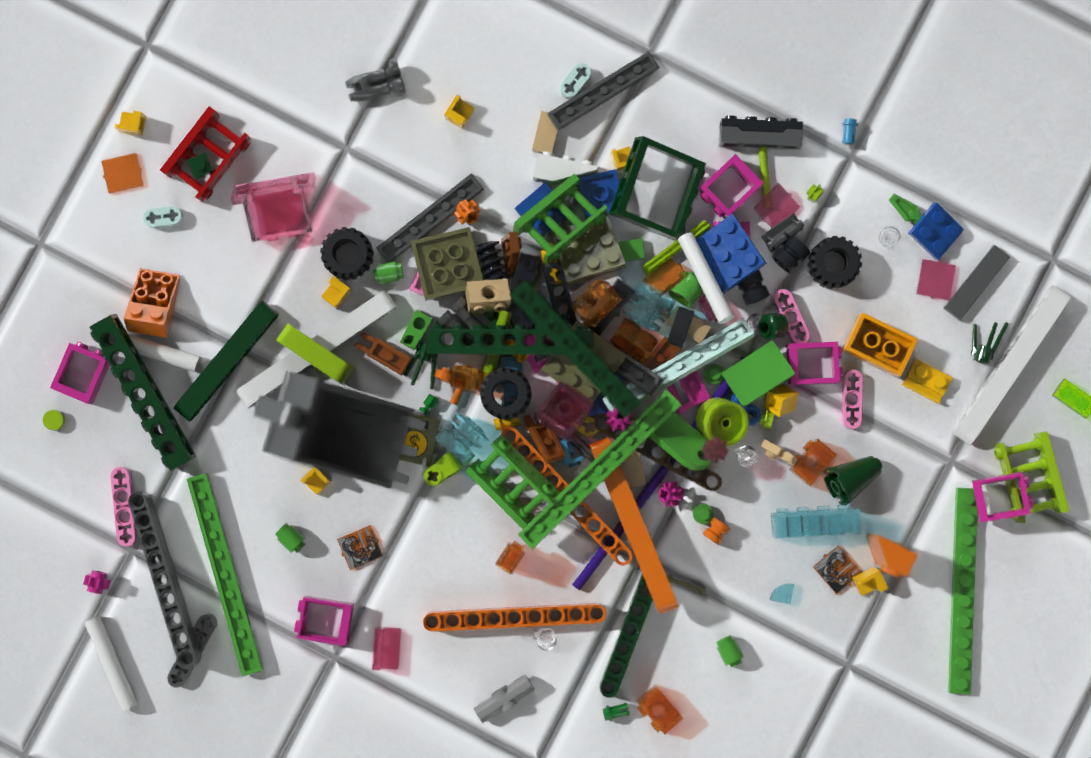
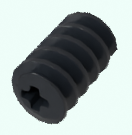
[476,241,508,280]

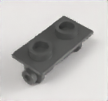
[761,213,805,252]

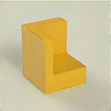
[444,95,474,129]
[114,111,146,136]
[610,146,631,172]
[322,276,352,309]
[764,384,799,417]
[300,467,332,495]
[852,567,888,596]

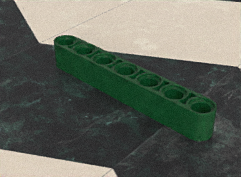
[173,301,279,422]
[599,573,653,698]

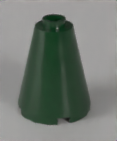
[823,456,882,506]

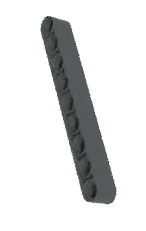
[128,492,201,668]

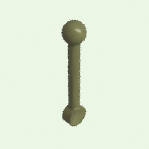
[666,575,706,595]

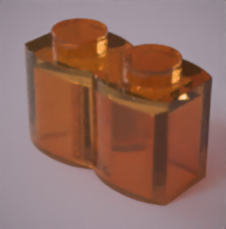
[610,318,658,363]
[495,540,526,575]

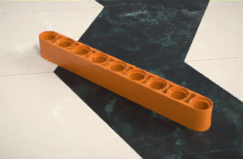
[501,427,632,566]
[589,437,679,615]
[423,603,606,632]

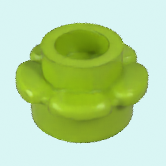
[806,184,825,202]
[759,410,774,429]

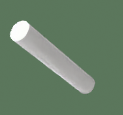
[678,232,734,324]
[108,334,201,372]
[84,616,138,711]

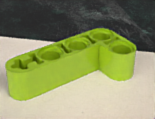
[276,323,356,386]

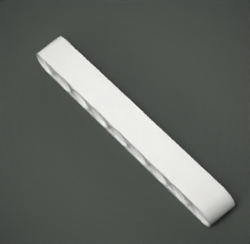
[952,285,1071,445]
[236,290,398,409]

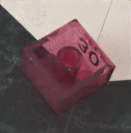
[535,381,594,443]

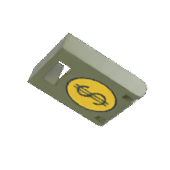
[399,413,441,467]

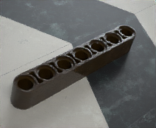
[594,414,722,491]

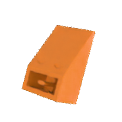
[123,268,180,338]

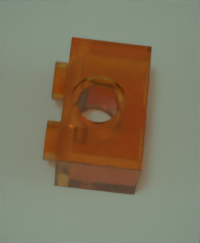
[571,279,622,328]
[789,439,837,486]
[636,685,683,735]

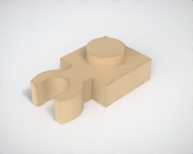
[761,440,798,467]

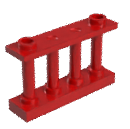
[160,106,251,202]

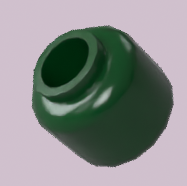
[758,313,789,340]

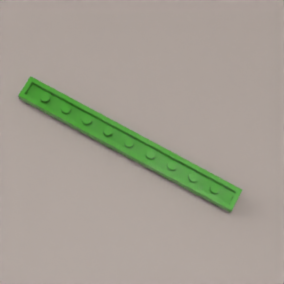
[518,390,682,550]
[187,473,263,677]
[948,488,977,694]

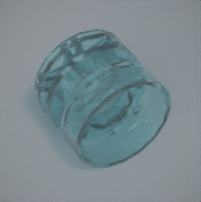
[622,281,676,333]
[434,411,489,466]

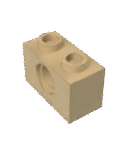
[465,279,511,314]

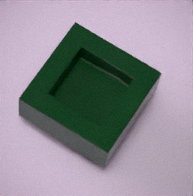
[186,152,214,180]

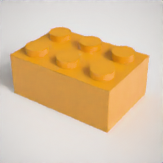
[842,312,918,377]

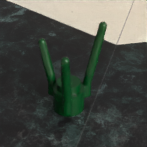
[971,322,1008,364]
[404,342,438,390]

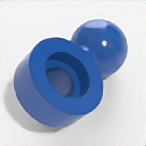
[731,394,761,426]

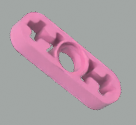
[773,289,810,343]
[842,370,863,429]

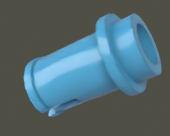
[842,118,858,144]

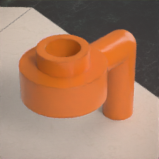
[434,367,466,406]

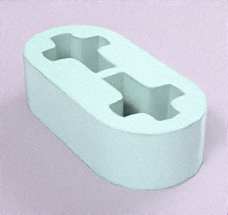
[561,63,591,99]
[143,206,184,228]

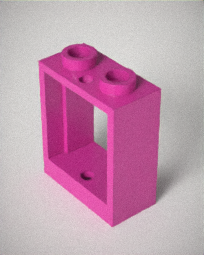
[699,154,764,218]
[50,341,110,405]
[786,342,843,385]
[972,471,1034,523]
[294,596,354,646]

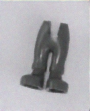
[345,58,406,102]
[436,296,493,356]

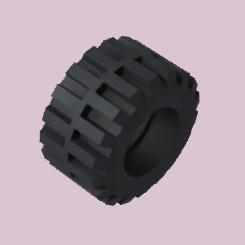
[320,227,374,280]
[807,236,862,289]
[480,367,532,420]

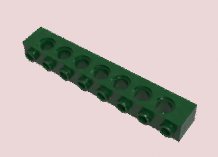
[509,281,642,418]
[89,314,197,471]
[427,325,593,355]

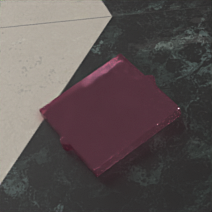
[753,183,800,228]
[916,259,956,300]

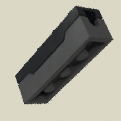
[719,115,803,150]

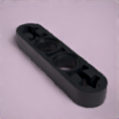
[543,262,577,327]

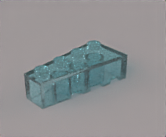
[771,504,861,538]

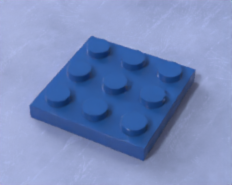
[696,213,767,295]

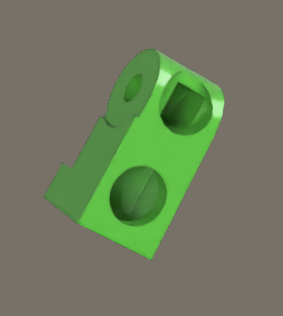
[400,310,435,351]

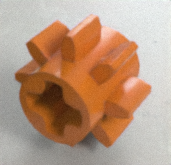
[454,199,481,225]

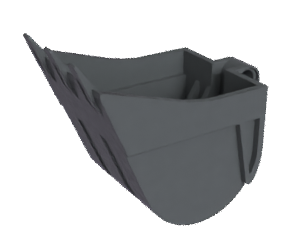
[253,371,426,489]

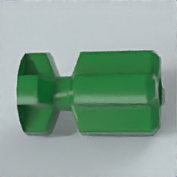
[419,394,439,416]

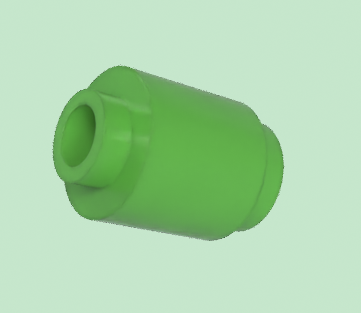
[373,261,404,285]
[275,523,306,553]
[716,635,744,667]

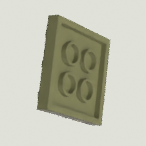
[549,213,626,286]
[410,227,483,301]
[541,320,627,406]

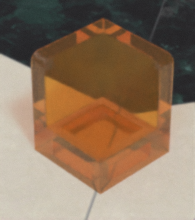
[450,365,484,392]

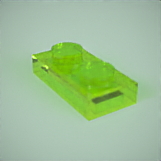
[1051,379,1091,419]

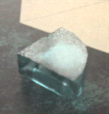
[769,583,794,604]

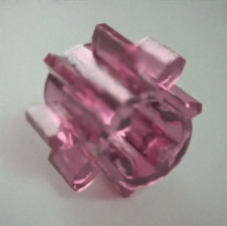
[702,436,729,463]

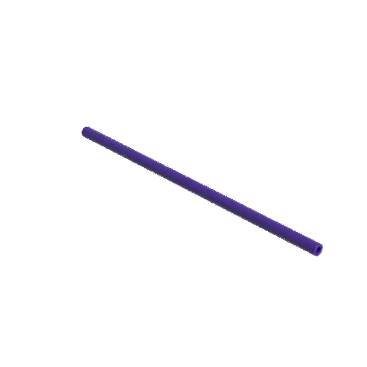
[572,356,745,591]

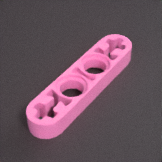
[111,467,138,546]

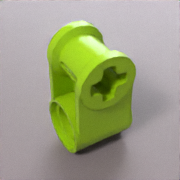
[424,451,463,486]

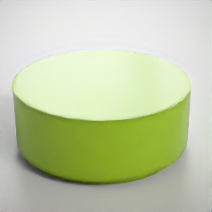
[43,410,65,430]

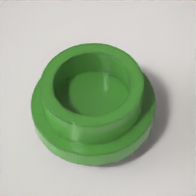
[704,364,724,384]
[693,504,713,524]

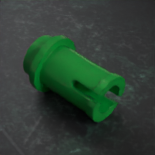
[602,702,630,722]

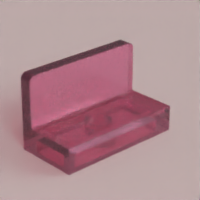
[372,626,401,671]

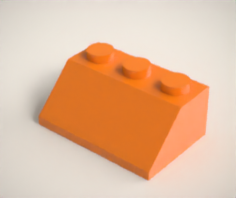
[866,533,918,578]

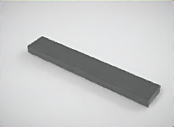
[547,51,660,131]
[376,173,484,263]

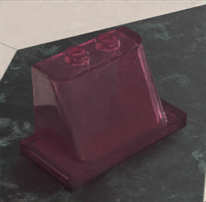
[231,172,316,242]

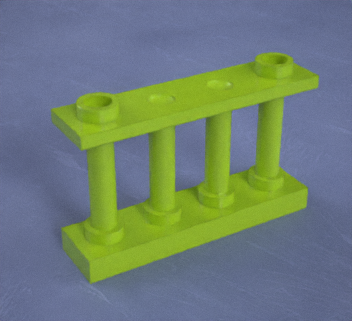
[994,431,1069,523]

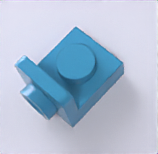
[559,439,584,468]

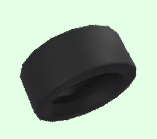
[667,306,694,348]

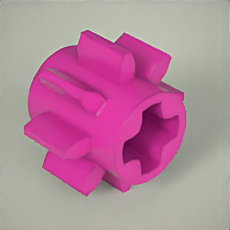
[606,407,632,432]
[658,482,684,507]
[83,570,111,594]

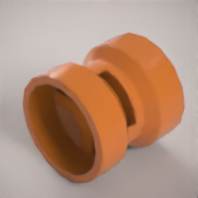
[702,517,730,546]

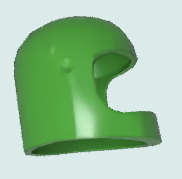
[666,271,703,308]

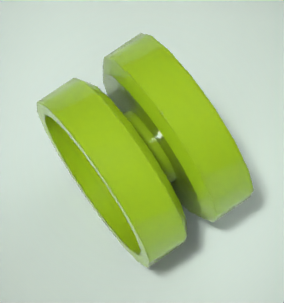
[696,397,749,446]

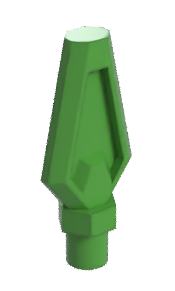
[889,194,923,224]

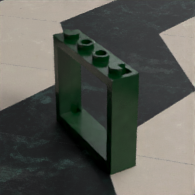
[609,136,706,240]

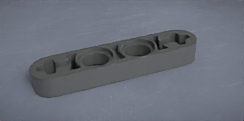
[167,613,217,688]

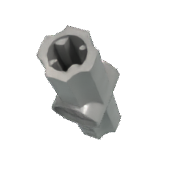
[474,674,535,723]

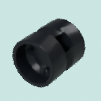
[772,235,811,274]
[737,269,771,306]

